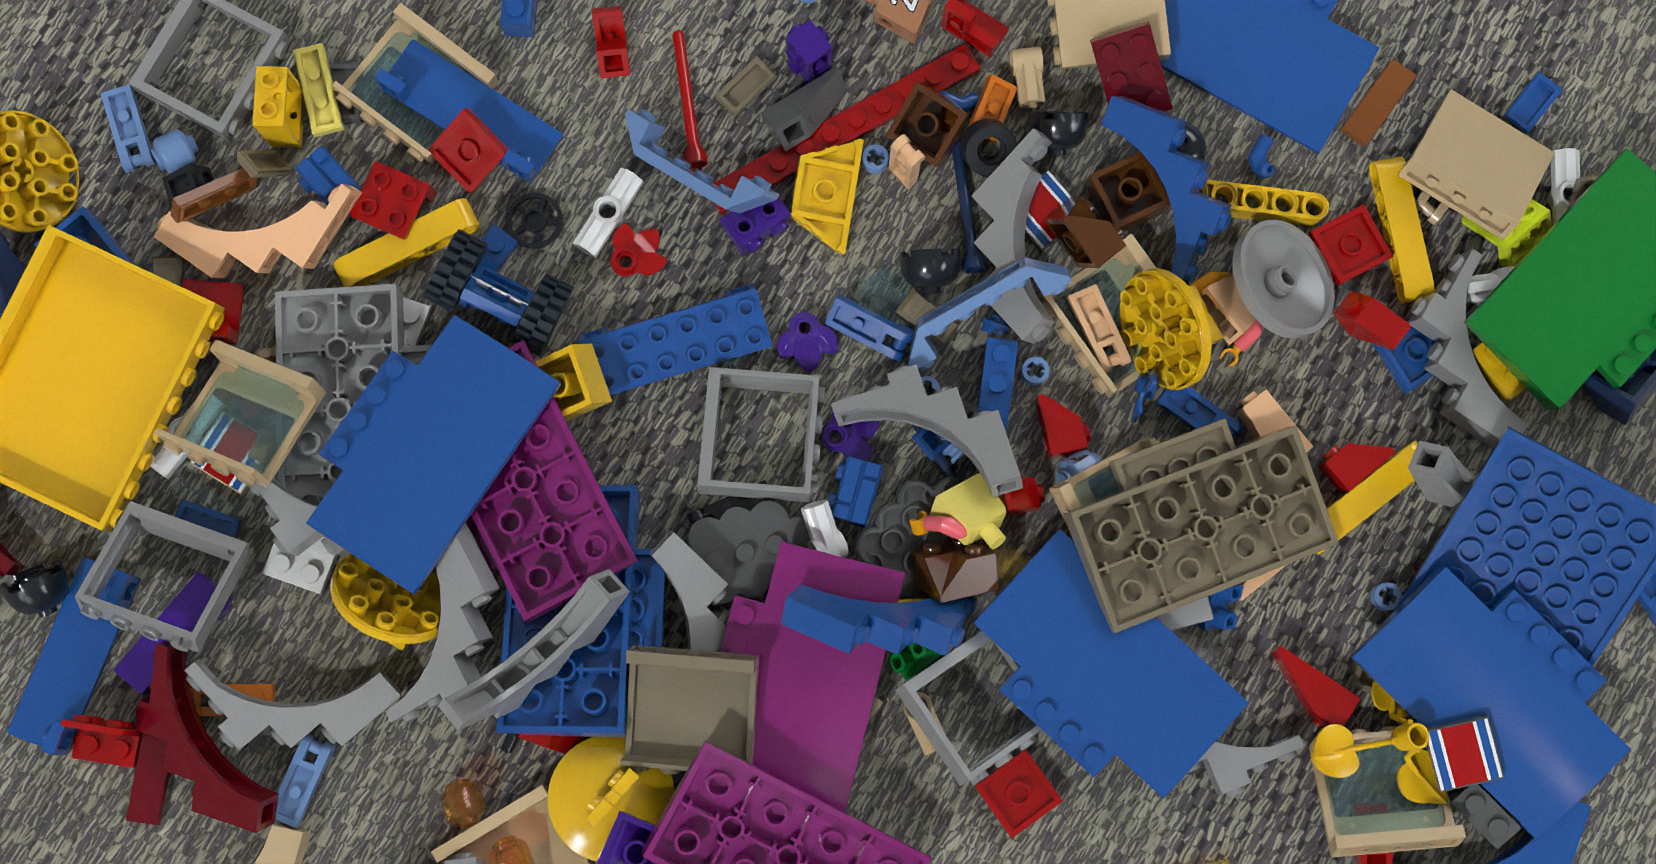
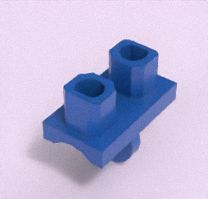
[1198,584,1243,630]

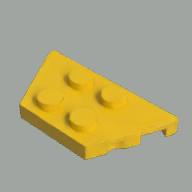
[790,139,864,255]

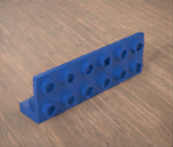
[374,40,563,184]
[578,283,772,395]
[8,557,141,755]

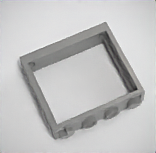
[128,0,291,142]
[697,367,825,502]
[75,501,251,653]
[895,631,1046,786]

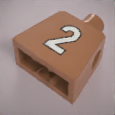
[864,0,933,44]

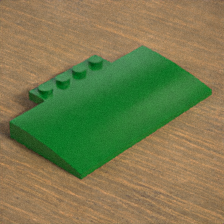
[1464,149,1656,410]

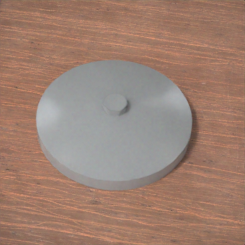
[1232,220,1335,339]

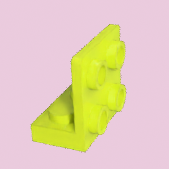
[1462,199,1552,267]

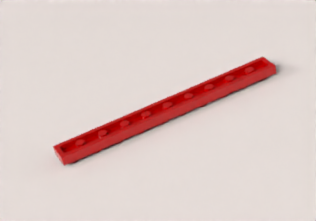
[713,44,980,215]

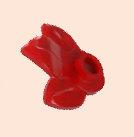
[610,223,667,277]

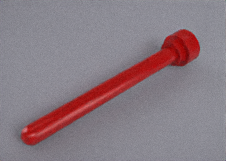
[672,30,708,169]

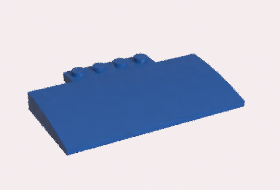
[1160,0,1380,154]
[306,315,561,595]
[496,485,667,737]
[974,528,1249,799]
[1351,567,1631,839]

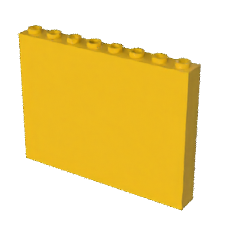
[0,225,225,532]

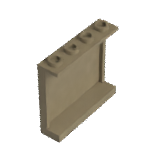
[620,645,759,774]

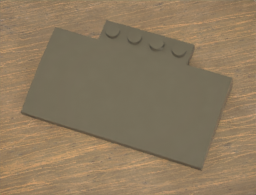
[1063,418,1339,633]

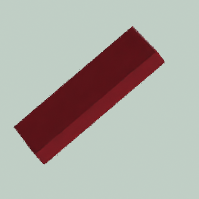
[125,733,170,825]

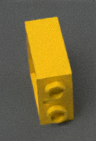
[253,66,303,148]

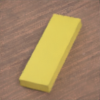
[293,43,344,137]

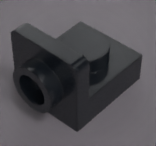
[162,164,214,206]

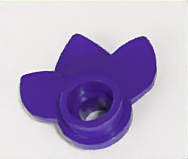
[777,312,838,373]
[820,412,879,460]

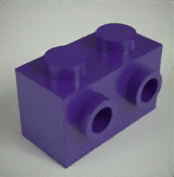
[785,20,833,84]
[720,187,791,255]

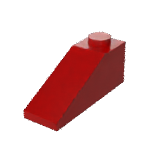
[1271,645,1361,729]

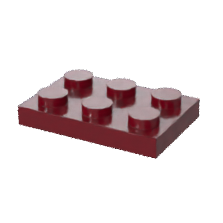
[1090,21,1173,112]

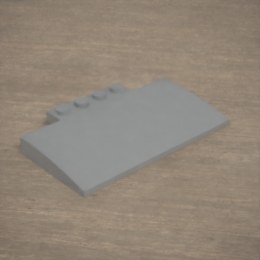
[275,284,432,521]

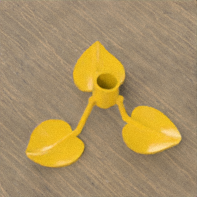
[1311,680,1447,804]

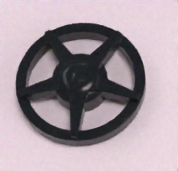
[506,193,563,249]

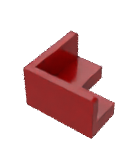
[941,0,1009,58]

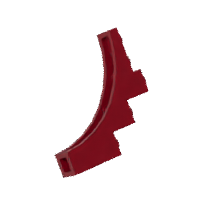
[135,641,279,833]

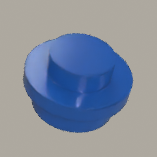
[980,314,1011,338]

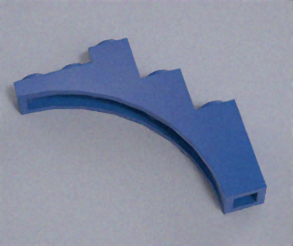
[1101,96,1232,285]
[781,584,978,656]
[1392,801,1592,864]

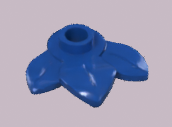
[1132,369,1159,423]

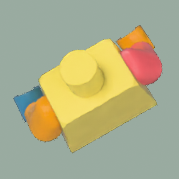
[909,473,1007,549]

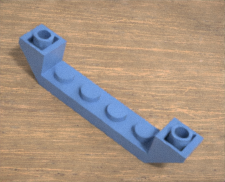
[625,109,780,213]
[907,257,1072,371]

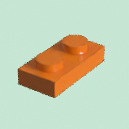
[967,74,1018,143]

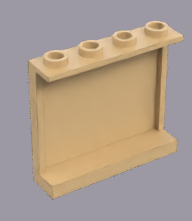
[1047,0,1171,73]
[1398,89,1555,240]
[431,784,591,864]

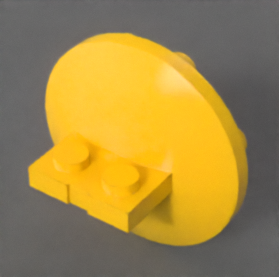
[0,110,79,233]
[1120,268,1224,390]
[330,554,441,651]
[548,737,675,861]

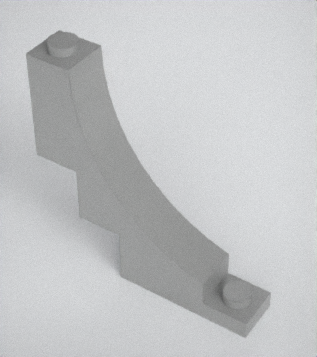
[972,128,1055,344]

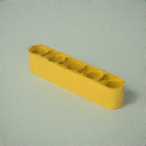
[1369,156,1435,304]
[1199,180,1329,227]
[333,198,480,287]
[1317,440,1418,555]

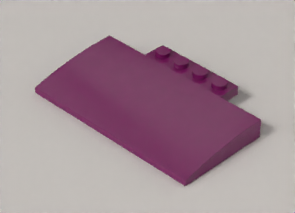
[466,340,638,622]
[720,542,906,812]
[642,740,932,864]

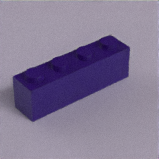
[113,572,234,695]

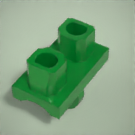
[889,642,949,681]

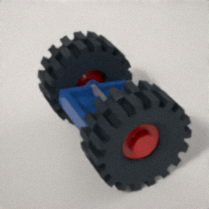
[424,229,574,356]

